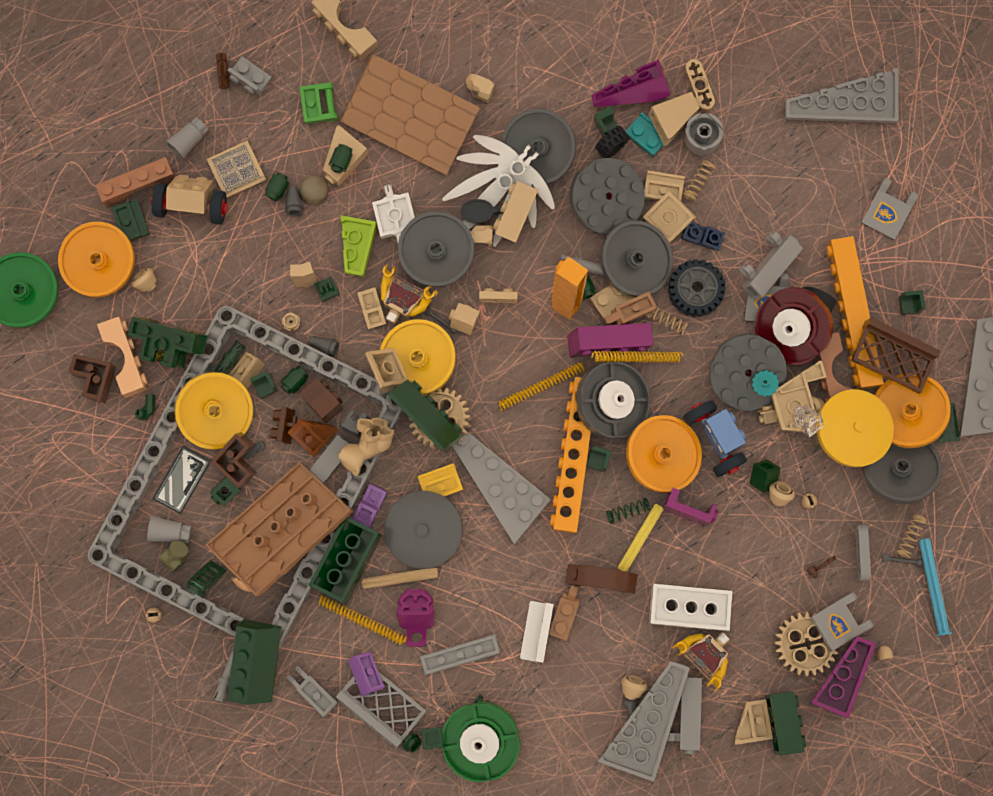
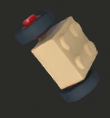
[151,175,228,225]

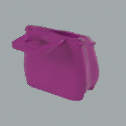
[396,588,435,647]

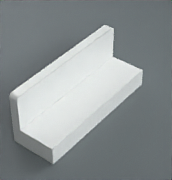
[520,601,554,663]

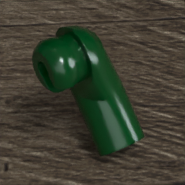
[135,394,155,420]

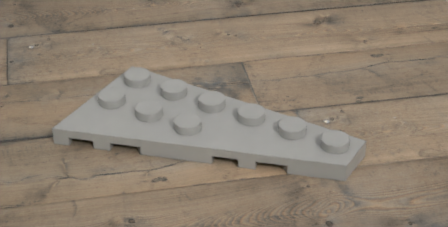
[598,661,690,782]

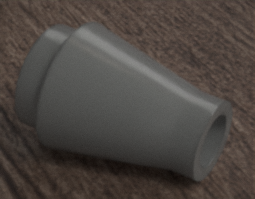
[285,187,304,216]
[309,336,339,356]

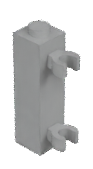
[738,231,803,299]
[668,677,702,754]

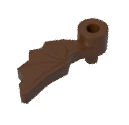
[807,556,837,578]

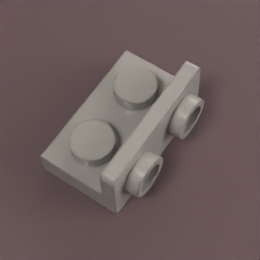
[227,56,272,96]

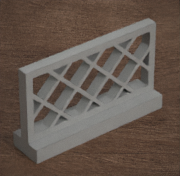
[335,671,426,749]

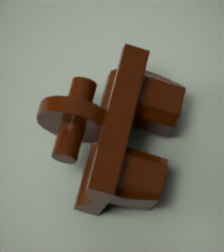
[270,407,298,444]

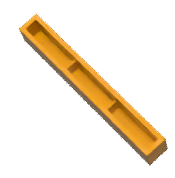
[826,236,884,390]
[551,257,588,320]

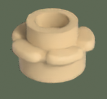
[282,312,300,331]

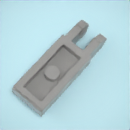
[286,666,338,717]

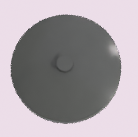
[501,109,576,184]
[398,211,474,288]
[600,221,673,297]
[863,443,942,504]
[385,491,463,569]

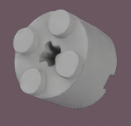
[683,113,723,157]

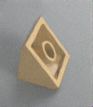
[365,348,408,394]

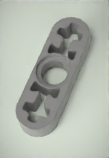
[855,524,871,581]

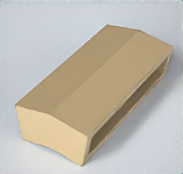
[290,262,318,287]

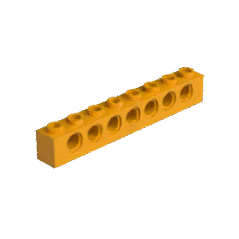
[550,377,591,534]

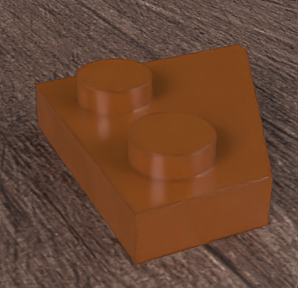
[288,419,338,457]

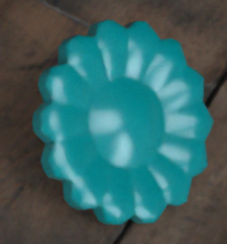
[752,370,779,397]

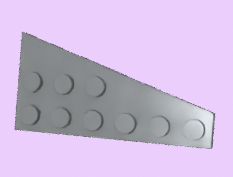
[785,68,899,124]
[959,317,993,437]
[453,431,551,544]

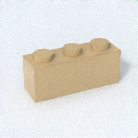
[493,181,538,243]

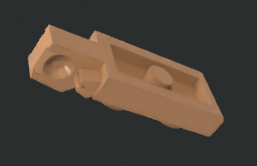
[604,292,658,325]
[548,585,580,641]

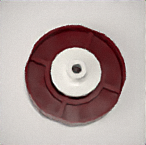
[755,287,833,365]

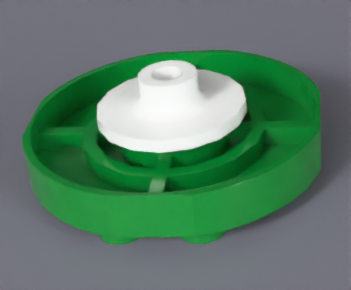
[442,701,521,782]

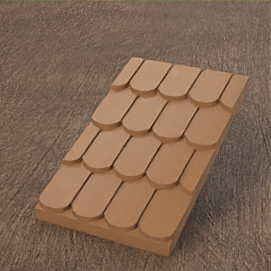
[340,54,480,175]
[205,462,353,596]

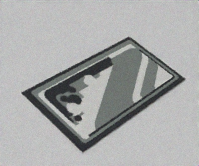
[152,445,211,514]

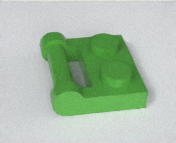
[299,83,338,124]

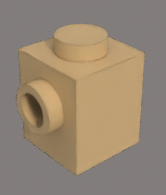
[449,303,480,335]

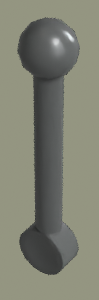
[424,307,457,333]
[882,554,923,566]

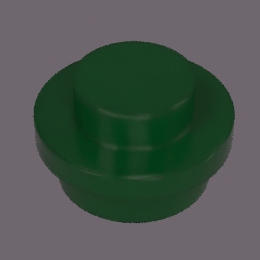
[403,733,421,753]

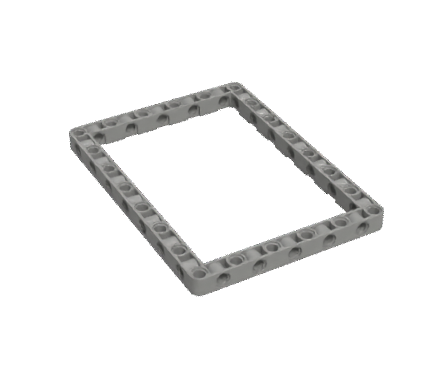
[88,306,403,651]

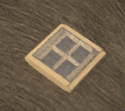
[207,140,266,198]

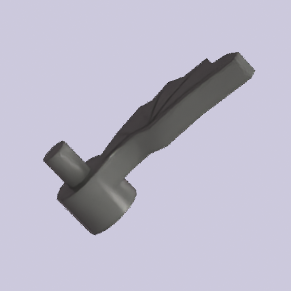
[245,442,265,459]

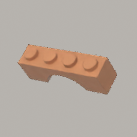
[95,157,175,208]
[816,332,852,403]

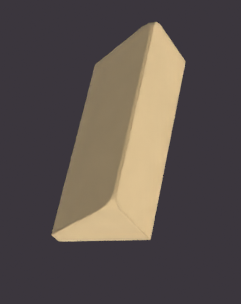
[229,351,265,389]

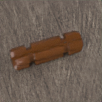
[216,53,230,89]

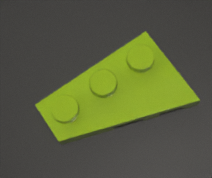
[340,215,377,278]

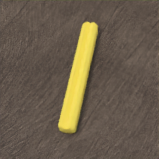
[617,504,664,572]

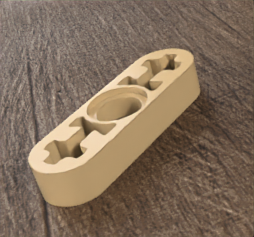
[685,59,715,112]

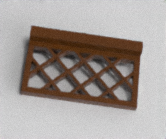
[851,317,940,394]

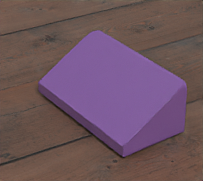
[348,651,385,696]

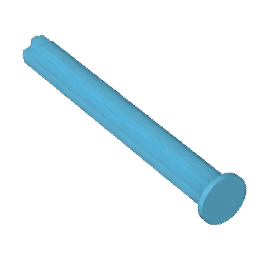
[919,538,952,636]

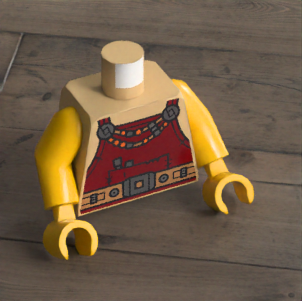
[381,264,438,324]
[672,632,730,692]

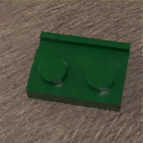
[111,199,150,241]

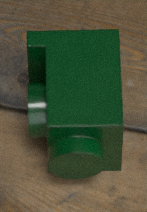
[210,476,241,506]

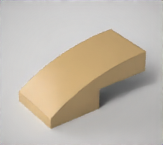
[357,287,386,329]

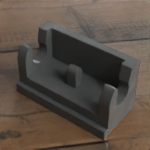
[340,410,370,439]

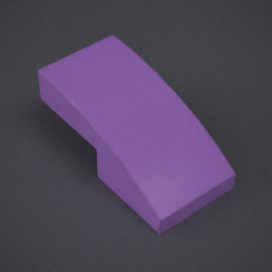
[352,483,388,528]

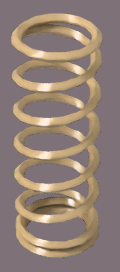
[683,160,715,202]
[645,306,688,336]
[896,514,927,558]

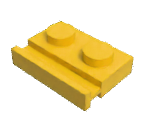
[417,463,463,496]

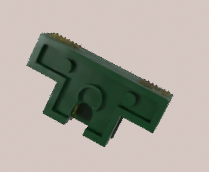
[128,317,208,368]

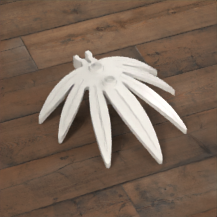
[442,135,555,247]

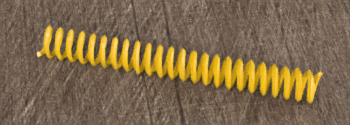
[591,351,683,363]
[498,362,585,411]
[319,594,407,645]

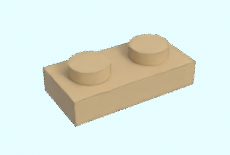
[479,288,518,303]

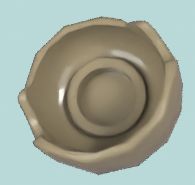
[300,175,329,205]

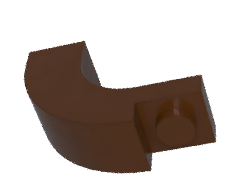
[565,564,638,594]

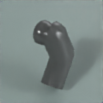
[623,698,638,722]

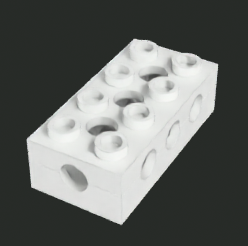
[649,584,732,631]

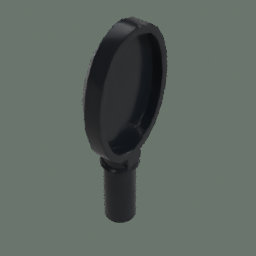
[461,199,503,223]

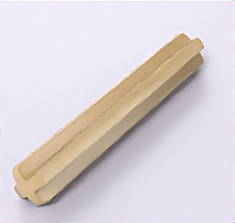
[361,568,438,589]

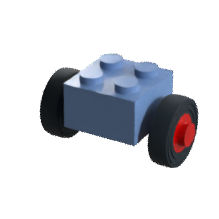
[683,400,747,477]

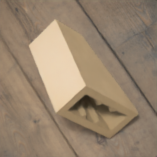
[648,92,700,147]
[323,125,368,187]

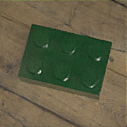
[764,691,806,756]

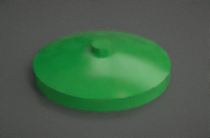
[0,252,59,328]

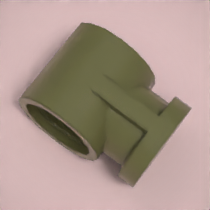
[159,541,188,573]

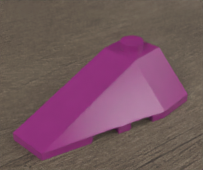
[591,59,671,107]

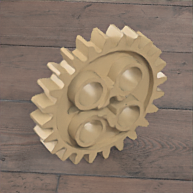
[409,388,471,449]
[774,612,838,676]

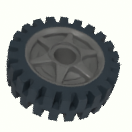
[668,259,726,317]

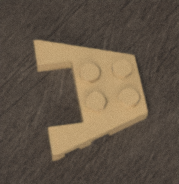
[771,361,827,433]

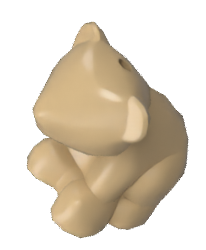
[338,418,394,476]

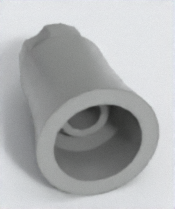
[165,118,208,160]
[147,515,192,544]

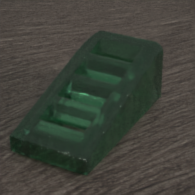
[187,560,226,598]

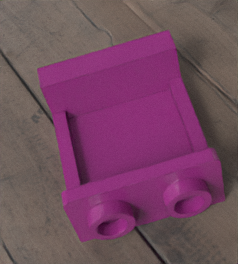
[663,488,718,526]

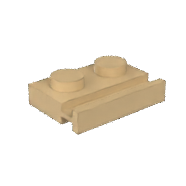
[644,170,685,201]

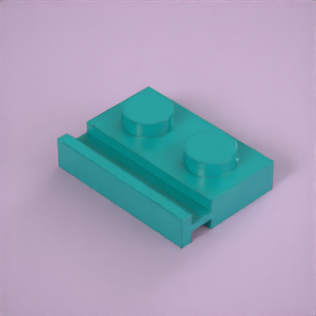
[626,112,663,157]

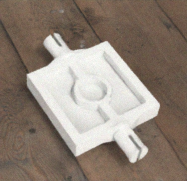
[372,185,415,242]

